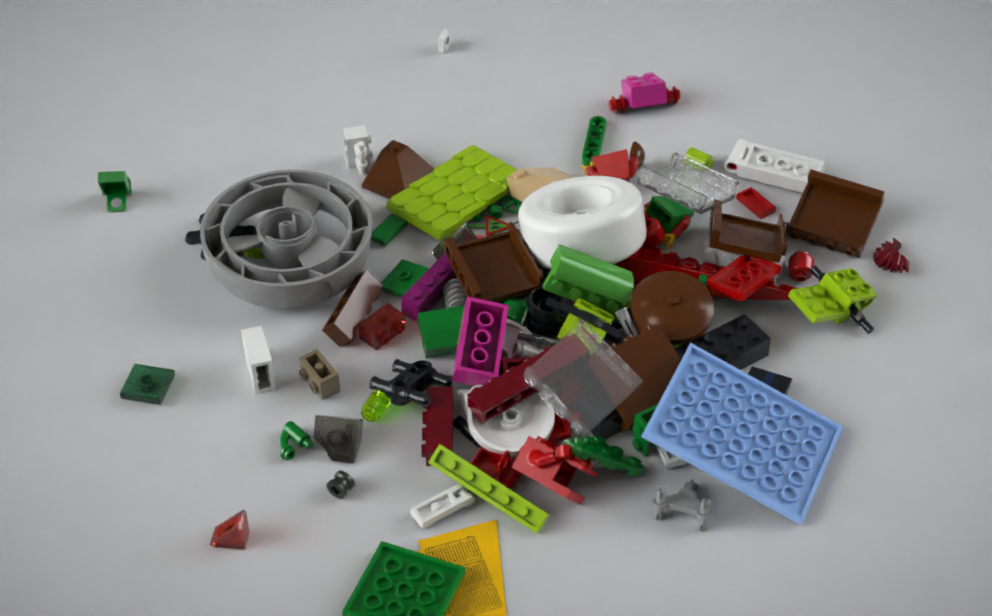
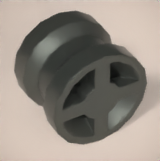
[326,470,355,499]

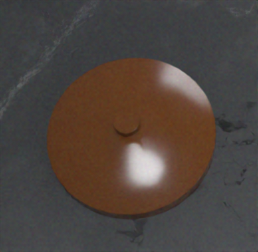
[630,271,714,345]

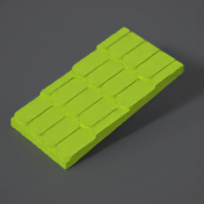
[386,145,517,241]

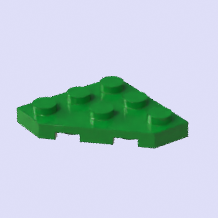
[563,435,647,477]

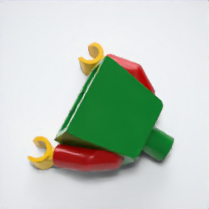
[644,196,694,250]

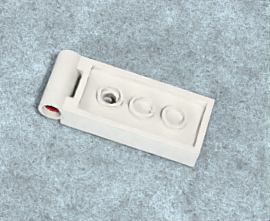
[725,139,825,193]

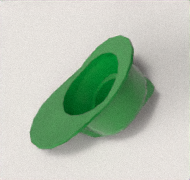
[503,297,532,333]

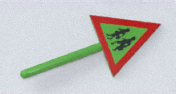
[459,214,509,237]

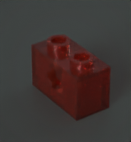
[358,303,406,350]

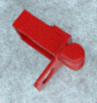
[471,447,521,489]

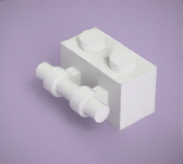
[343,125,373,175]

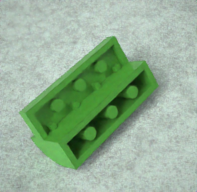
[543,244,634,316]

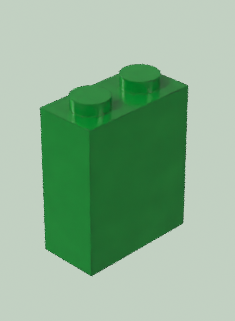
[418,305,465,358]

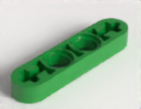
[582,116,606,166]

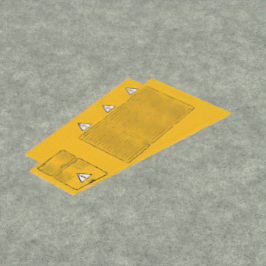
[416,520,507,616]

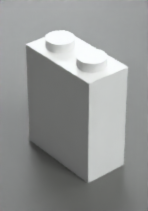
[241,326,276,394]

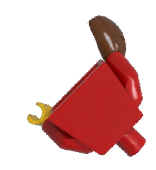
[582,141,646,182]

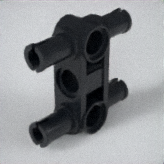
[369,359,453,407]

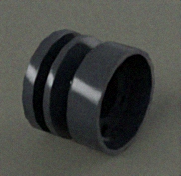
[527,286,572,339]

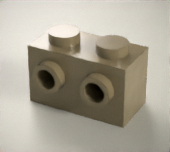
[299,349,340,400]

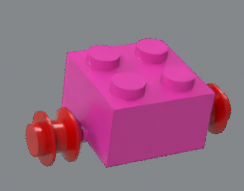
[609,73,681,114]

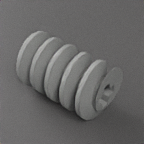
[443,279,467,308]

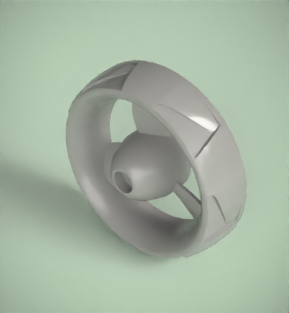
[200,170,373,309]

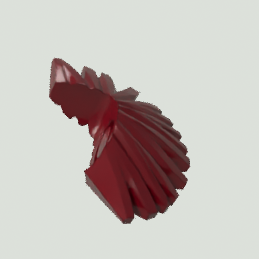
[873,238,909,273]

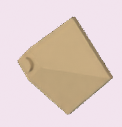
[506,167,574,202]

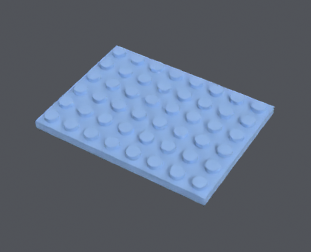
[641,343,843,525]

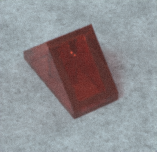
[210,510,250,550]

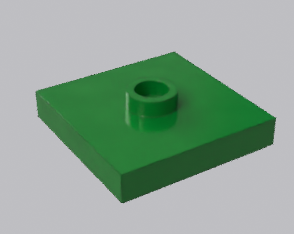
[381,259,429,297]

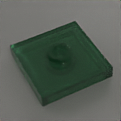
[119,364,175,405]

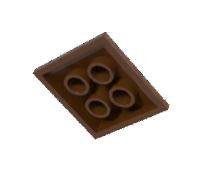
[362,140,435,199]

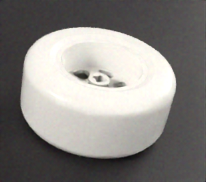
[518,176,647,270]

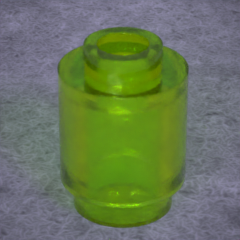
[361,391,390,422]

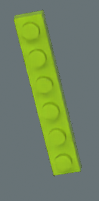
[428,444,550,534]

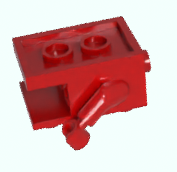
[512,436,598,505]

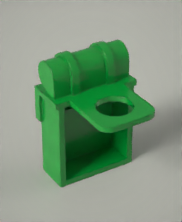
[98,171,132,212]

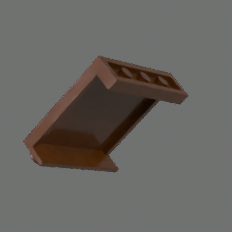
[786,170,885,258]
[709,200,787,262]
[444,222,544,303]
[584,324,681,433]

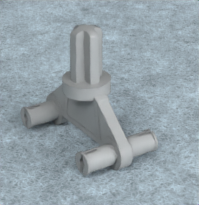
[653,480,711,532]

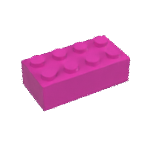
[452,297,509,386]

